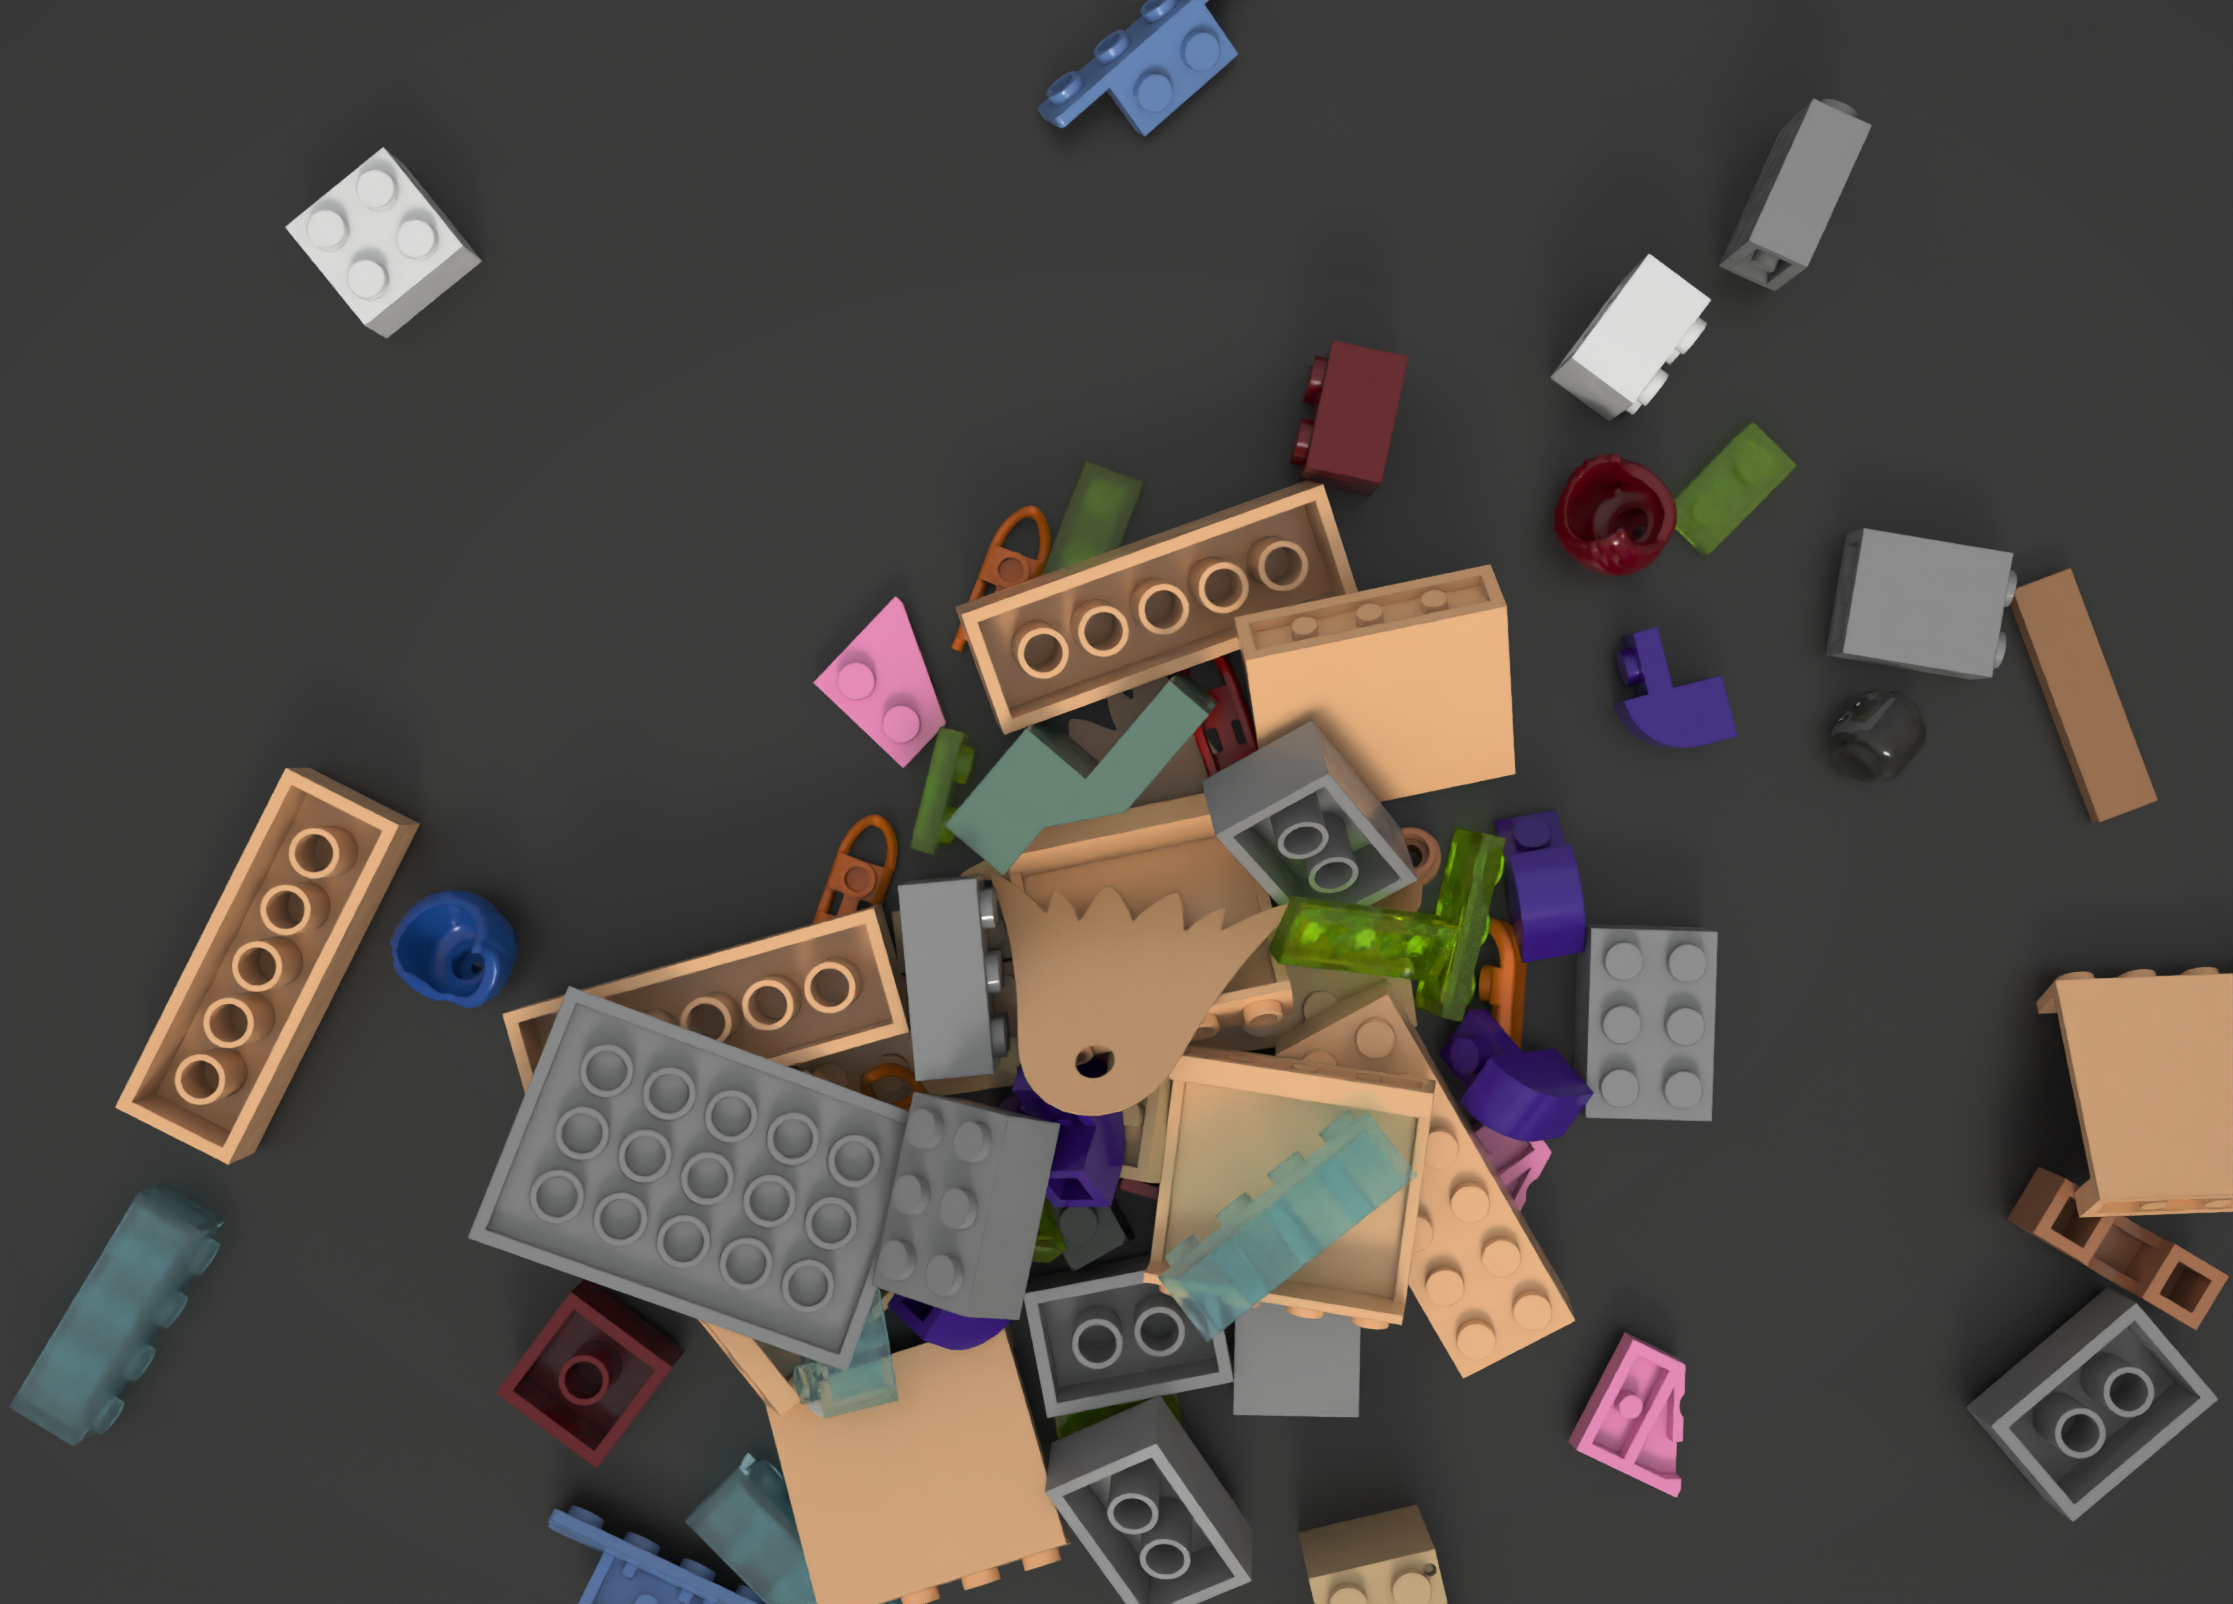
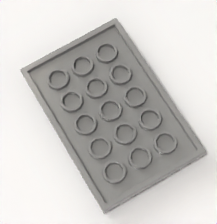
[468,986,909,1372]

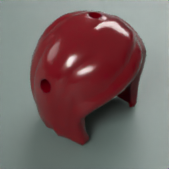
[1553,453,1677,576]

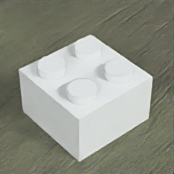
[285,147,482,338]
[1550,254,1711,421]

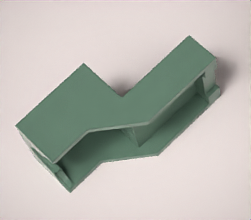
[944,670,1218,876]

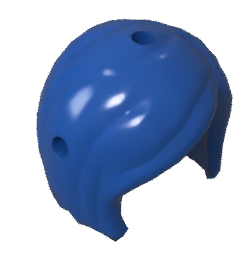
[390,890,519,1008]

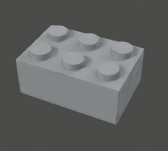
[1201,720,1418,938]
[898,874,1010,1081]
[1573,924,1718,1121]
[872,1092,1060,1320]
[1024,1254,1234,1418]
[1966,1288,2218,1522]
[1045,1395,1253,1604]

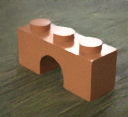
[2007,1167,2229,1330]

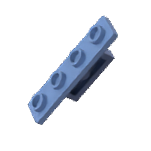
[1037,0,1238,136]
[548,1505,772,1604]

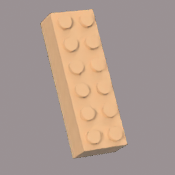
[955,480,1358,735]
[115,768,420,1165]
[502,904,911,1094]
[1275,977,1576,1379]

